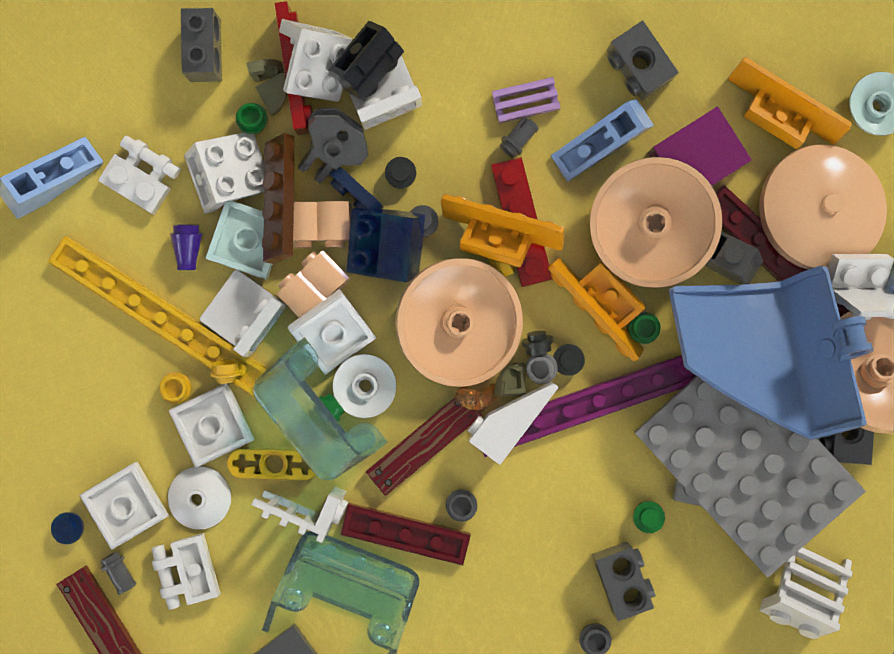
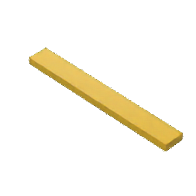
[47,236,277,400]

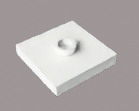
[287,289,376,375]
[169,383,255,468]
[79,462,169,550]

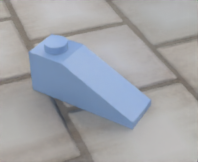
[551,99,654,182]
[0,137,103,219]

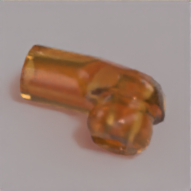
[455,383,500,412]

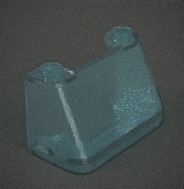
[253,337,388,480]

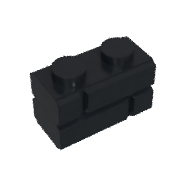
[328,21,404,101]

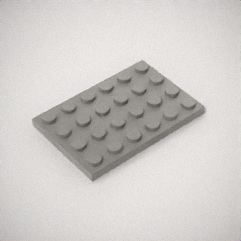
[634,376,866,578]

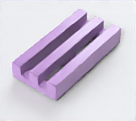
[492,77,561,124]

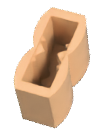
[293,201,352,248]
[277,250,351,318]

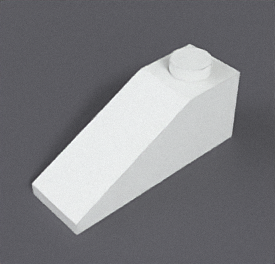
[467,382,559,465]

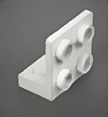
[279,19,353,102]
[349,55,422,130]
[184,133,265,214]
[828,254,894,320]
[200,270,287,357]

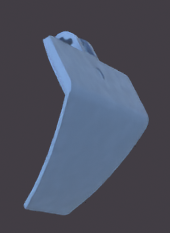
[669,266,873,440]

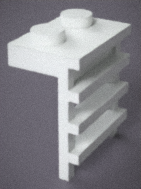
[252,486,348,543]
[759,547,853,639]

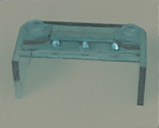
[262,531,419,654]

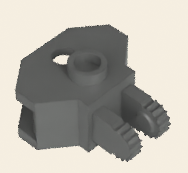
[298,108,368,184]

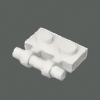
[98,136,181,215]
[151,533,221,610]

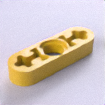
[227,448,321,480]

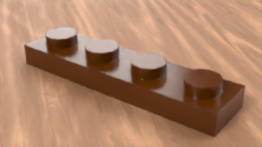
[262,133,295,264]

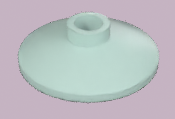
[849,72,894,136]

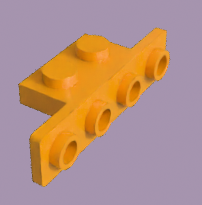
[728,57,852,149]
[441,194,564,267]
[548,258,646,362]

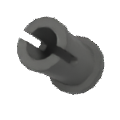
[500,116,539,158]
[100,551,137,595]

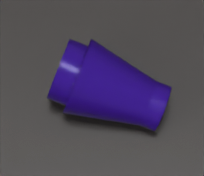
[170,224,202,270]

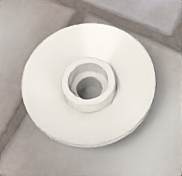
[333,354,396,418]
[168,466,231,529]

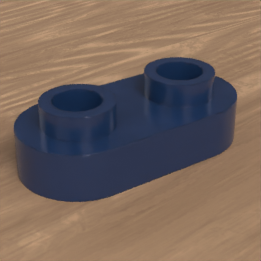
[329,167,384,217]

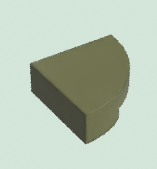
[246,59,285,82]
[255,72,287,117]
[494,363,526,396]

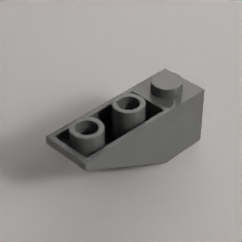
[705,231,763,285]

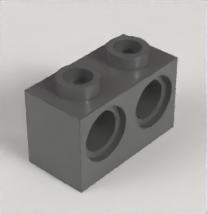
[181,8,222,82]
[592,542,656,621]

